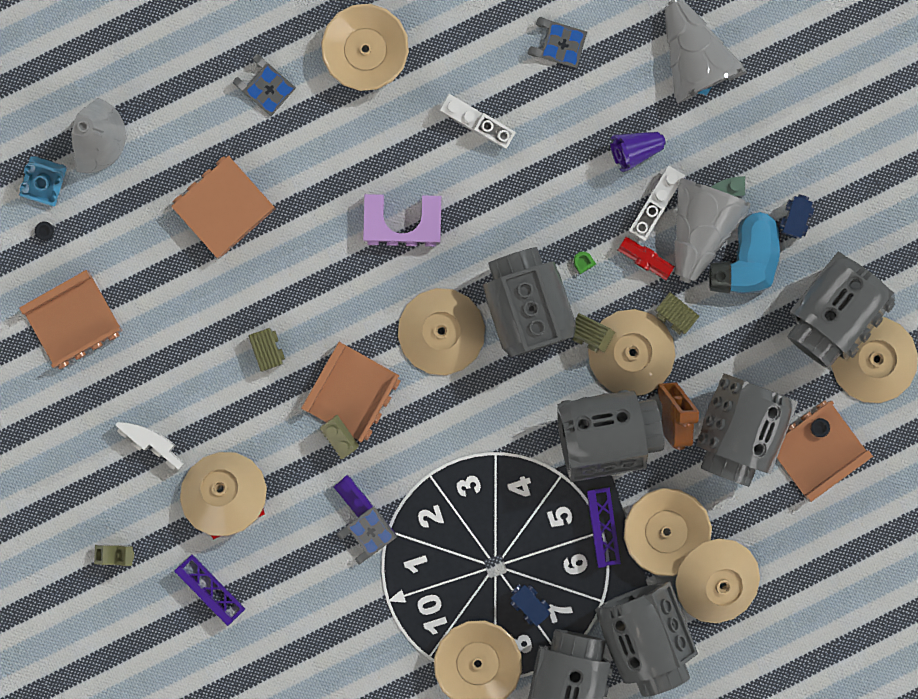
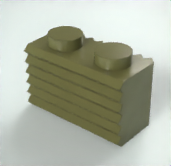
[654,292,700,335]
[572,313,615,353]
[248,328,285,372]
[320,415,359,459]

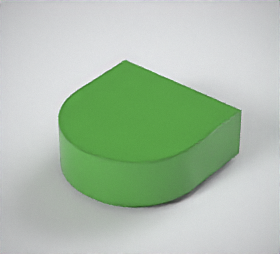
[573,252,596,274]

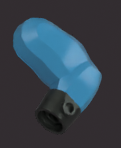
[709,212,780,294]

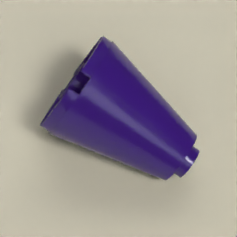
[610,132,666,172]

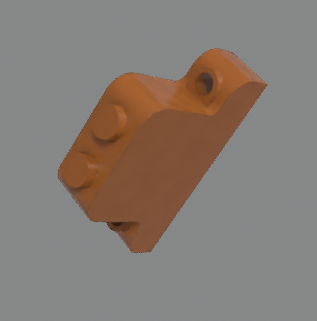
[658,382,699,450]

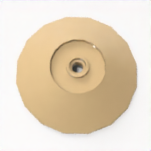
[321,4,409,91]
[398,288,485,375]
[588,309,675,396]
[831,317,918,403]
[180,452,267,536]
[624,488,712,576]
[675,539,760,623]
[434,621,522,699]

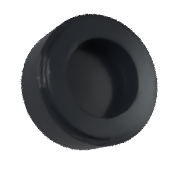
[35,221,55,241]
[810,418,830,437]

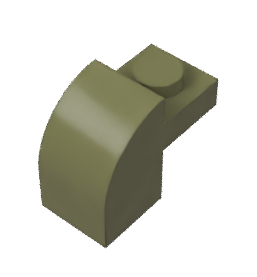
[94,545,134,566]

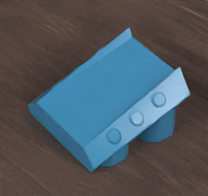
[19,157,67,206]

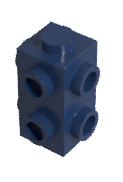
[779,194,814,240]
[510,584,551,626]

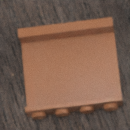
[171,156,276,259]
[19,270,122,370]
[301,342,401,442]
[777,400,873,502]

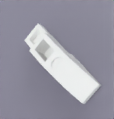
[439,94,516,149]
[629,166,685,241]
[116,422,185,470]

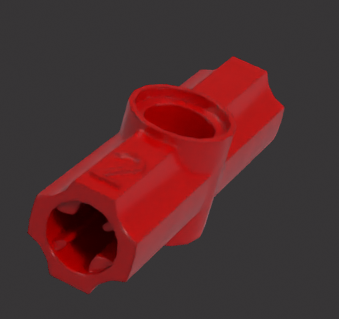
[617,237,675,280]

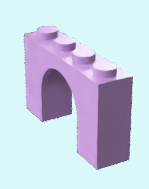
[363,194,441,247]

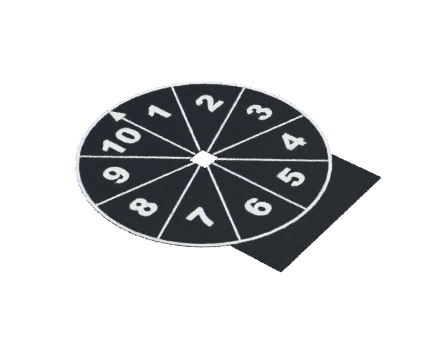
[381,452,648,678]

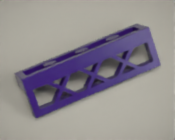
[334,475,396,535]
[587,487,621,568]
[174,554,246,626]

